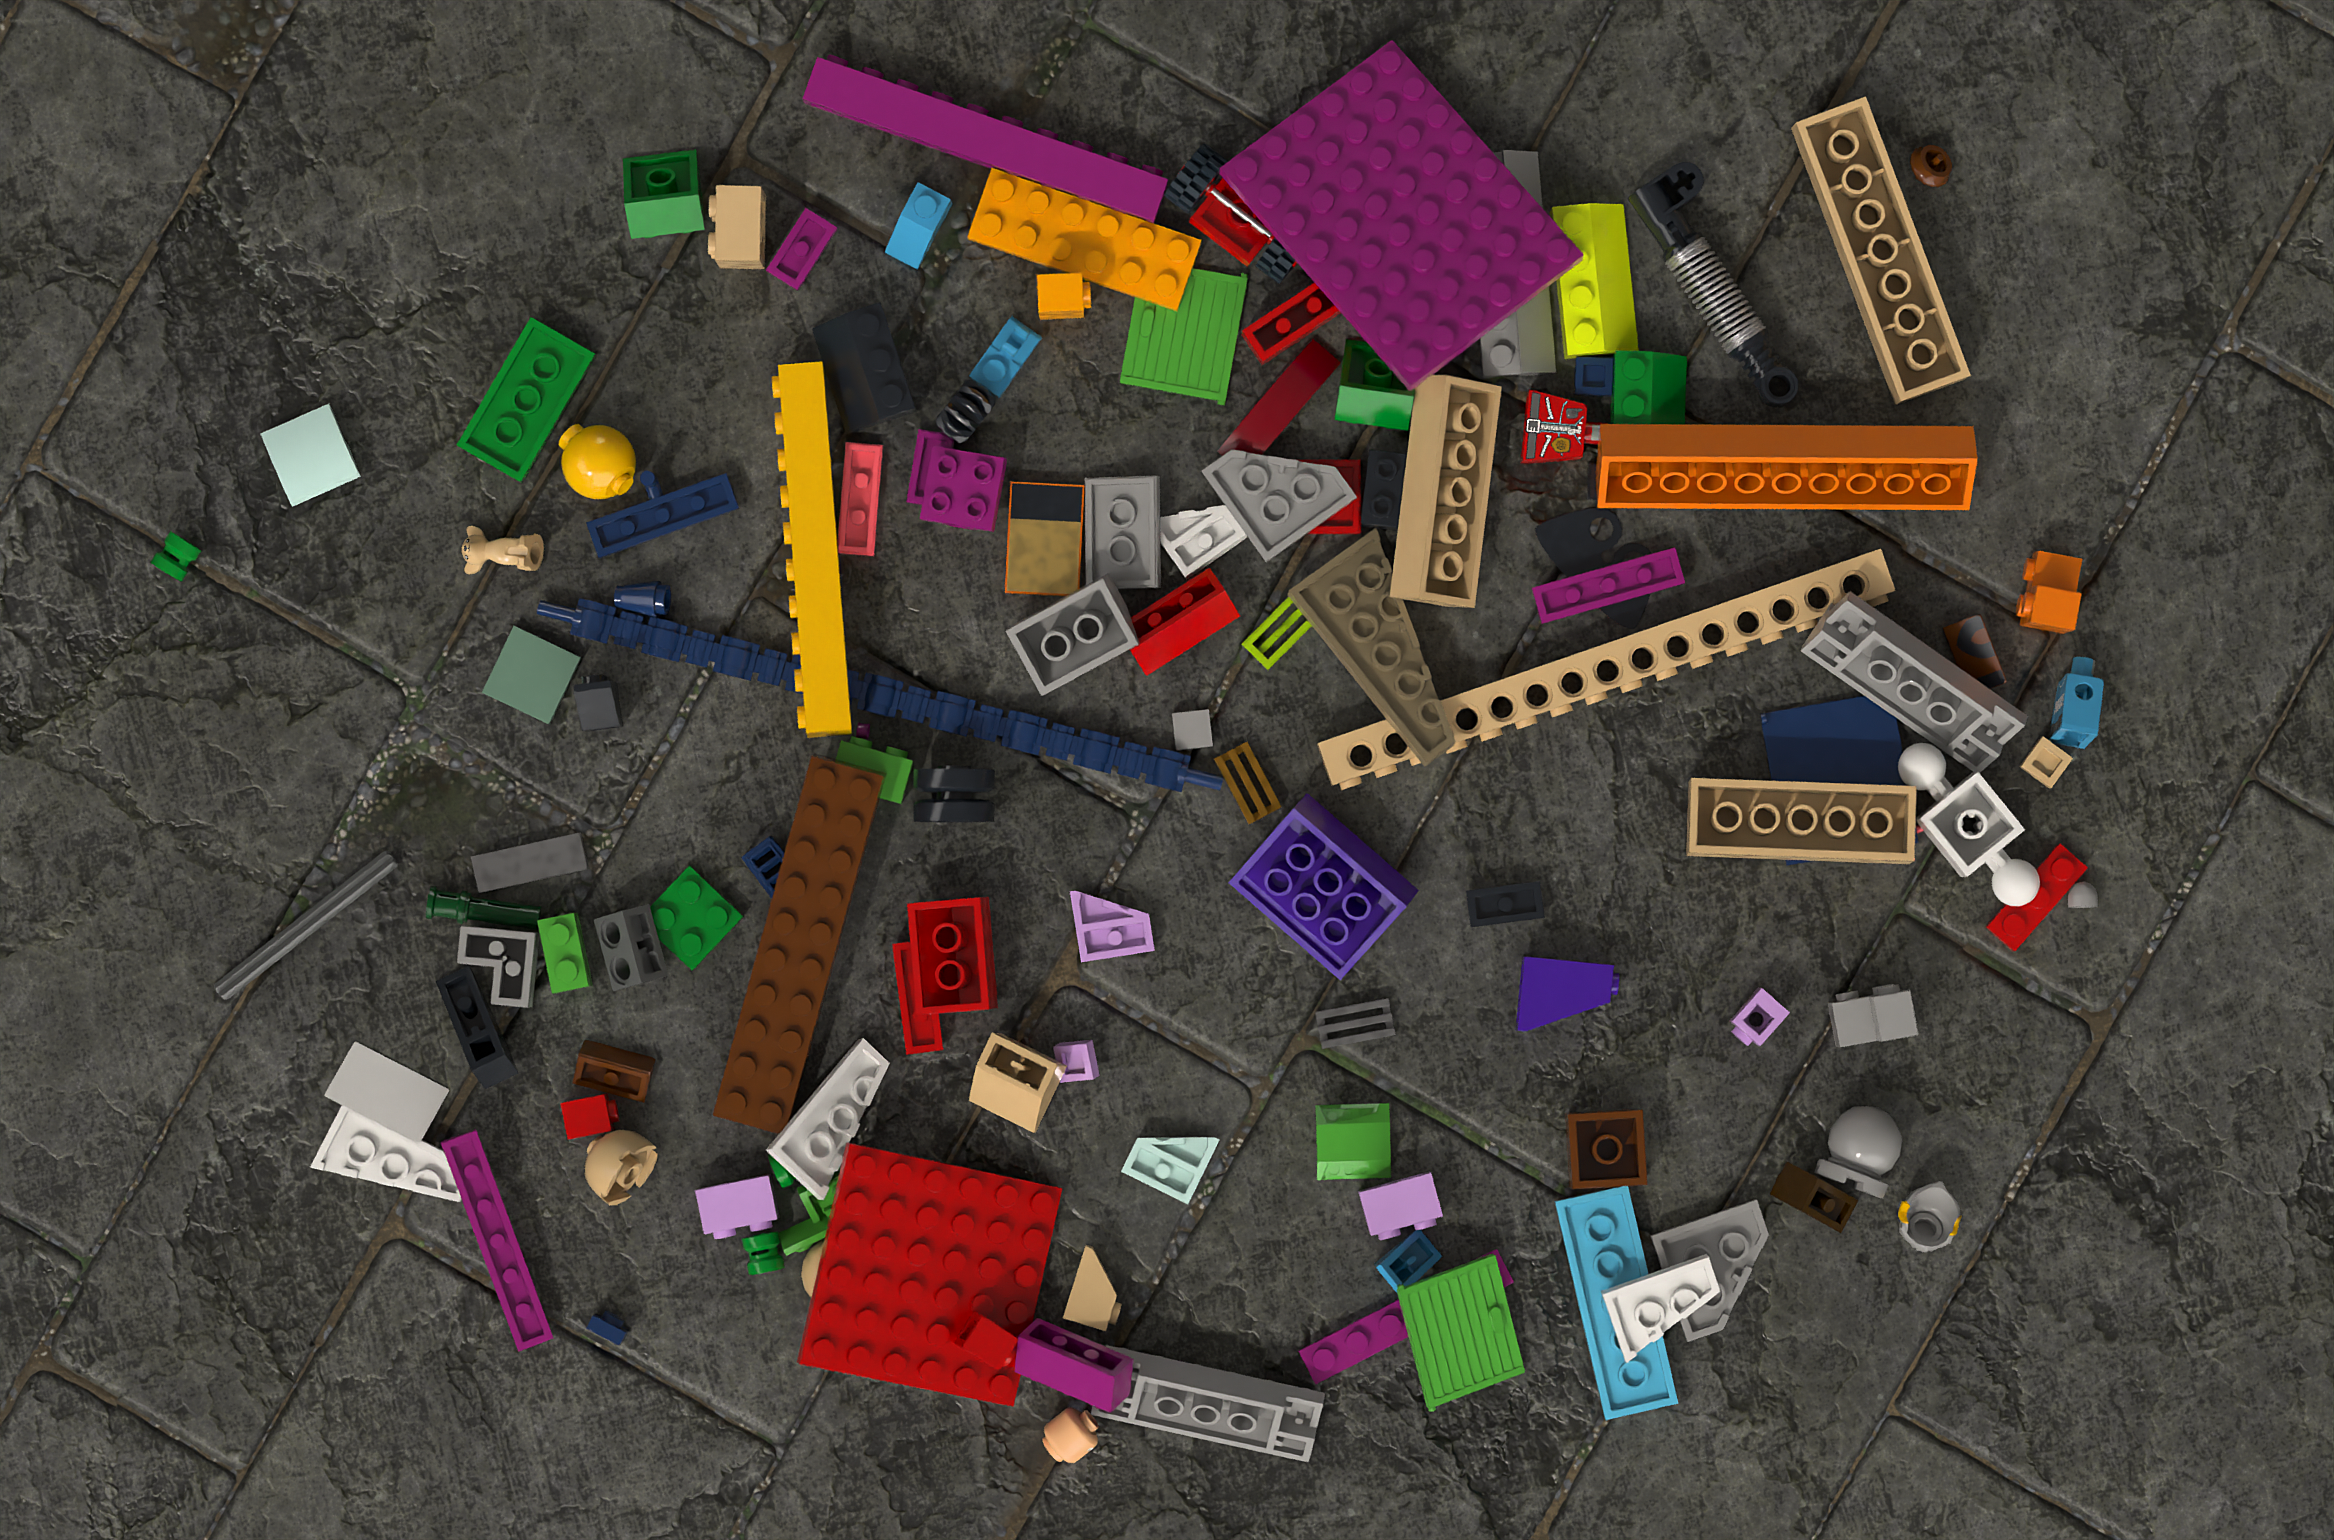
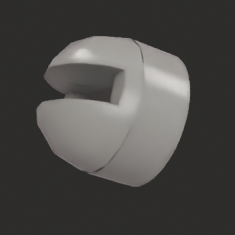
[2068,882,2098,908]

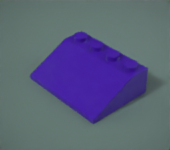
[1229,793,1419,980]

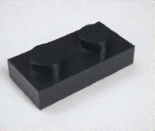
[1465,881,1545,928]

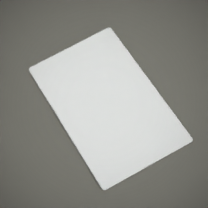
[324,1042,449,1144]

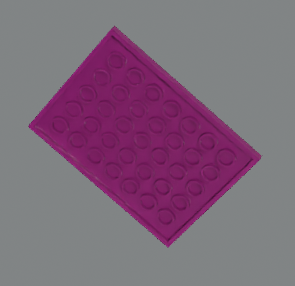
[1219,40,1584,391]

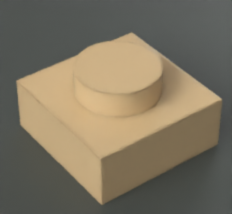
[2019,736,2073,788]

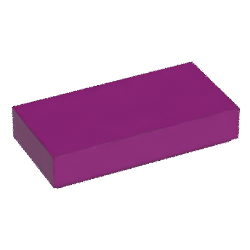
[906,429,955,505]

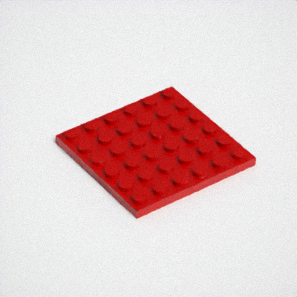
[797,1142,1063,1407]

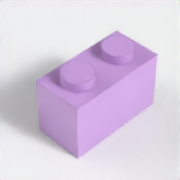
[1358,1171,1443,1240]
[695,1174,780,1239]

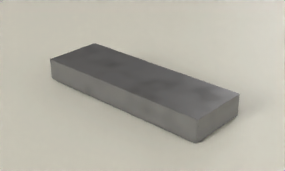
[471,832,589,893]

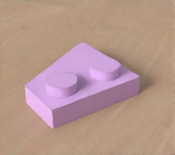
[1070,891,1155,962]

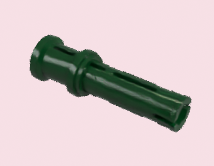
[426,886,541,930]

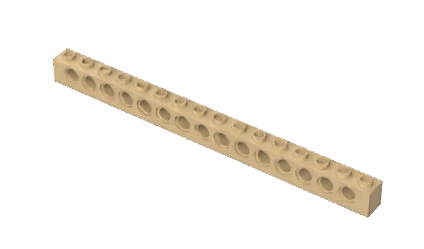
[1317,549,1896,790]

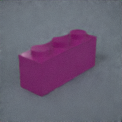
[1015,1318,1133,1413]

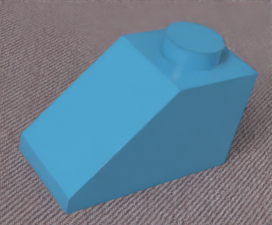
[885,182,952,270]

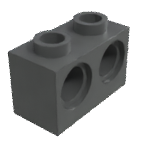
[594,904,669,991]

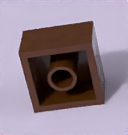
[1565,1108,1647,1189]

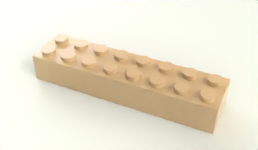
[1791,97,1971,405]

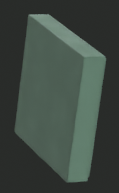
[482,626,582,725]

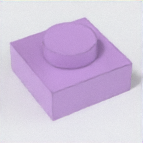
[1053,1040,1100,1083]

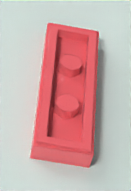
[837,442,883,557]

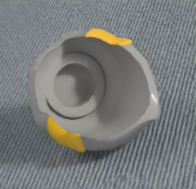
[1898,1181,1962,1253]

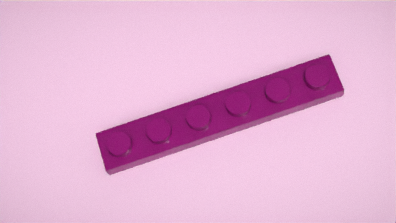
[441,1129,553,1352]
[1298,1249,1514,1385]

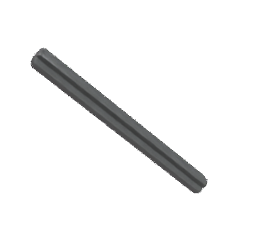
[214,851,398,1000]

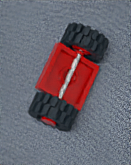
[1164,143,1298,284]

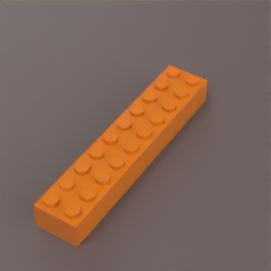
[1596,424,1978,510]

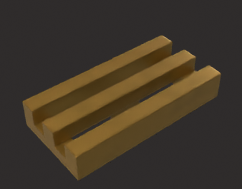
[1214,742,1281,824]

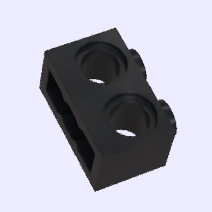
[1360,449,1406,531]

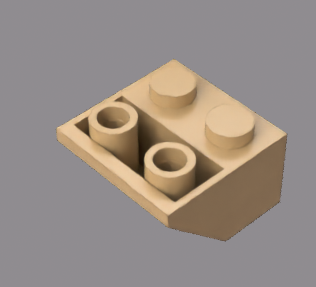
[969,1033,1067,1133]

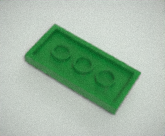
[457,317,596,483]

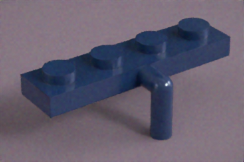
[586,471,739,558]

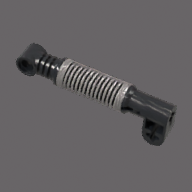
[1627,162,1798,407]

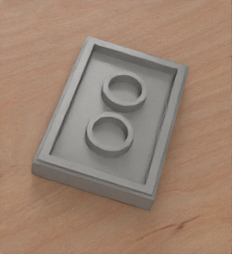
[1085,476,1161,589]

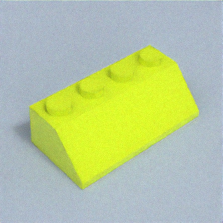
[1549,203,1639,359]

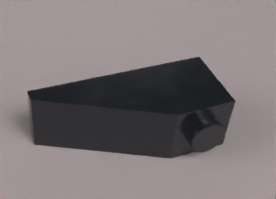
[436,966,519,1089]

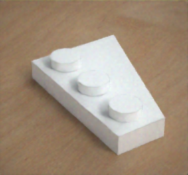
[1601,1254,1720,1363]

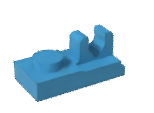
[969,316,1042,398]

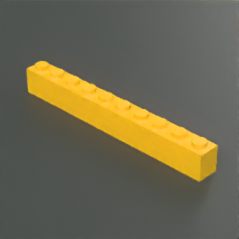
[772,361,852,738]

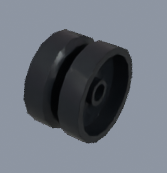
[913,766,995,823]

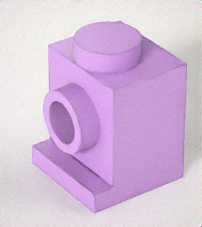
[1730,987,1790,1046]

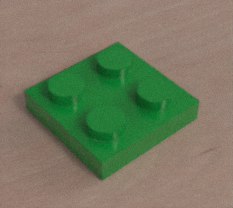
[650,866,744,971]

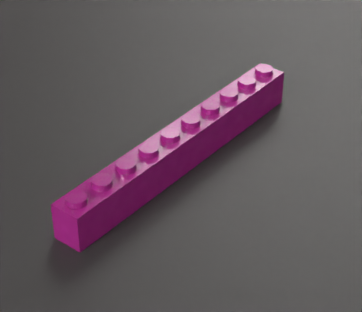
[803,55,1168,223]

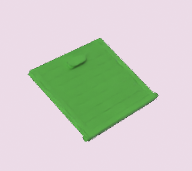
[1120,268,1248,406]
[1396,1254,1525,1412]

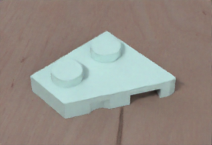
[1121,1137,1219,1204]

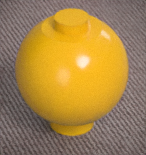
[559,424,636,499]

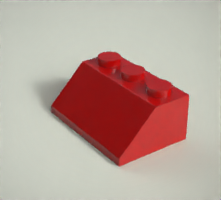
[907,897,998,1015]

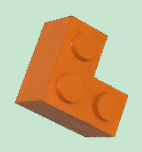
[2016,551,2082,634]

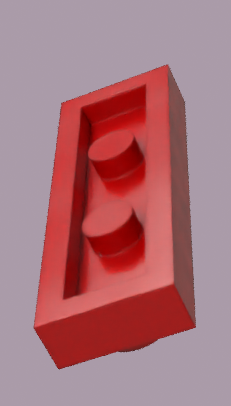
[1985,843,2088,952]
[892,942,944,1055]

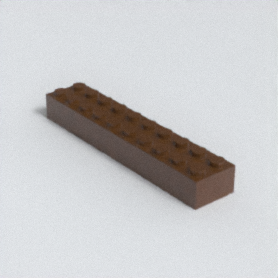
[712,753,887,1134]

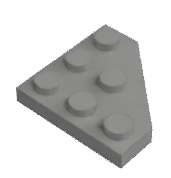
[1201,450,1357,563]
[1650,1199,1769,1342]

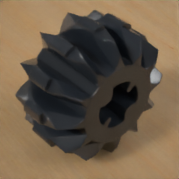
[936,379,995,443]

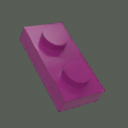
[766,208,838,291]

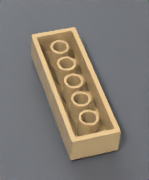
[1390,375,1502,608]
[1686,778,1916,864]

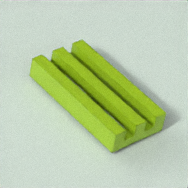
[1241,597,1312,670]

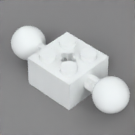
[1898,743,2040,906]

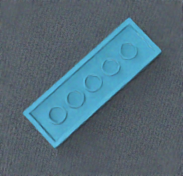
[1554,1186,1678,1420]

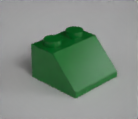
[623,149,705,239]
[1334,339,1415,431]
[1610,350,1687,424]

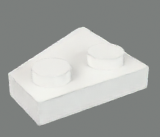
[1160,505,1247,580]

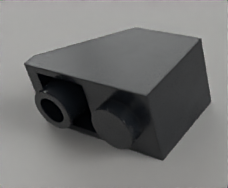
[573,674,623,732]

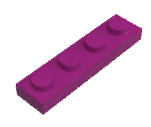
[1531,547,1685,624]

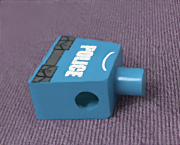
[2048,657,2104,749]

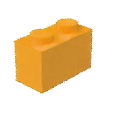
[1037,273,1091,320]

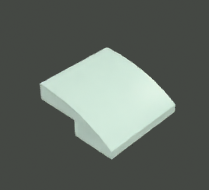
[261,404,361,506]

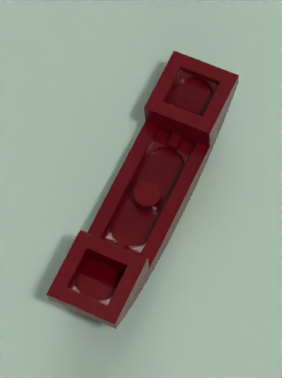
[1217,339,1341,456]

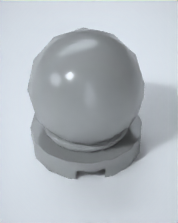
[1814,1106,1902,1199]

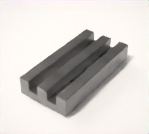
[1315,998,1395,1049]

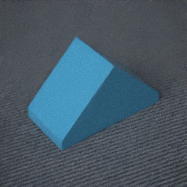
[1374,1230,1442,1292]

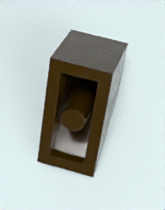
[1770,1162,1858,1233]

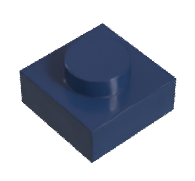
[1574,357,1613,397]
[586,1311,629,1346]

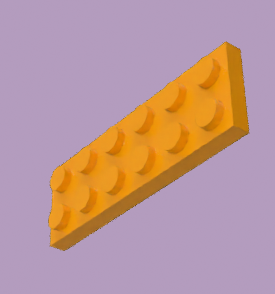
[967,168,1202,311]

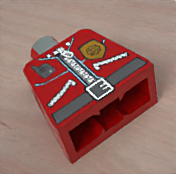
[1520,390,1607,464]

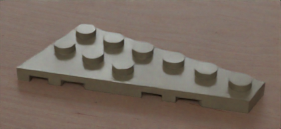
[1288,528,1456,767]

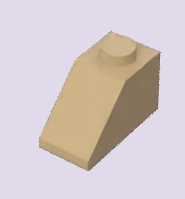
[1063,1245,1122,1331]

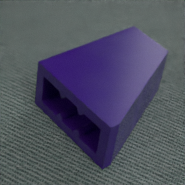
[1515,956,1619,1032]

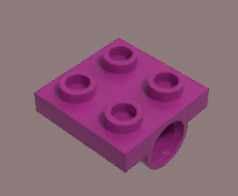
[920,446,1007,532]

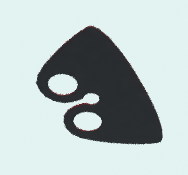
[1535,508,1652,629]

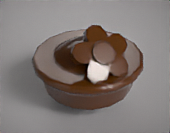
[1910,145,1952,187]

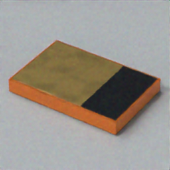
[1005,482,1085,596]

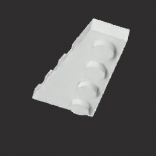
[766,1038,890,1200]
[310,1105,462,1202]

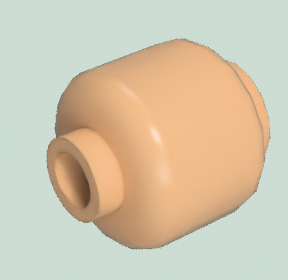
[1042,1407,1099,1463]

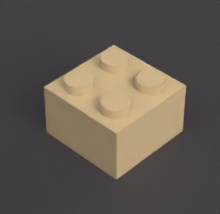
[708,185,766,269]

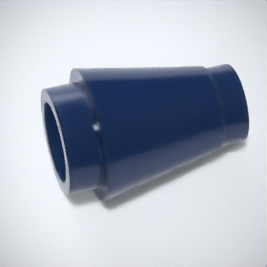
[614,581,671,618]

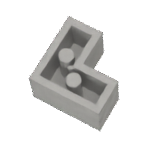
[457,926,540,1008]
[1828,984,1918,1047]

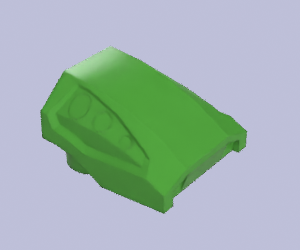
[1315,1103,1391,1180]

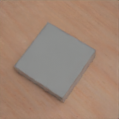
[1172,709,1213,751]

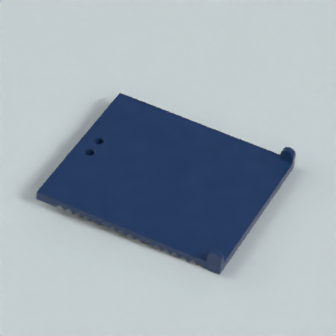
[1760,696,1919,866]

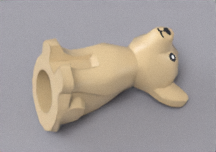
[462,526,544,574]

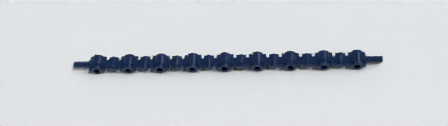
[537,598,1224,792]

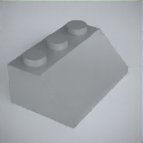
[1006,573,1139,696]

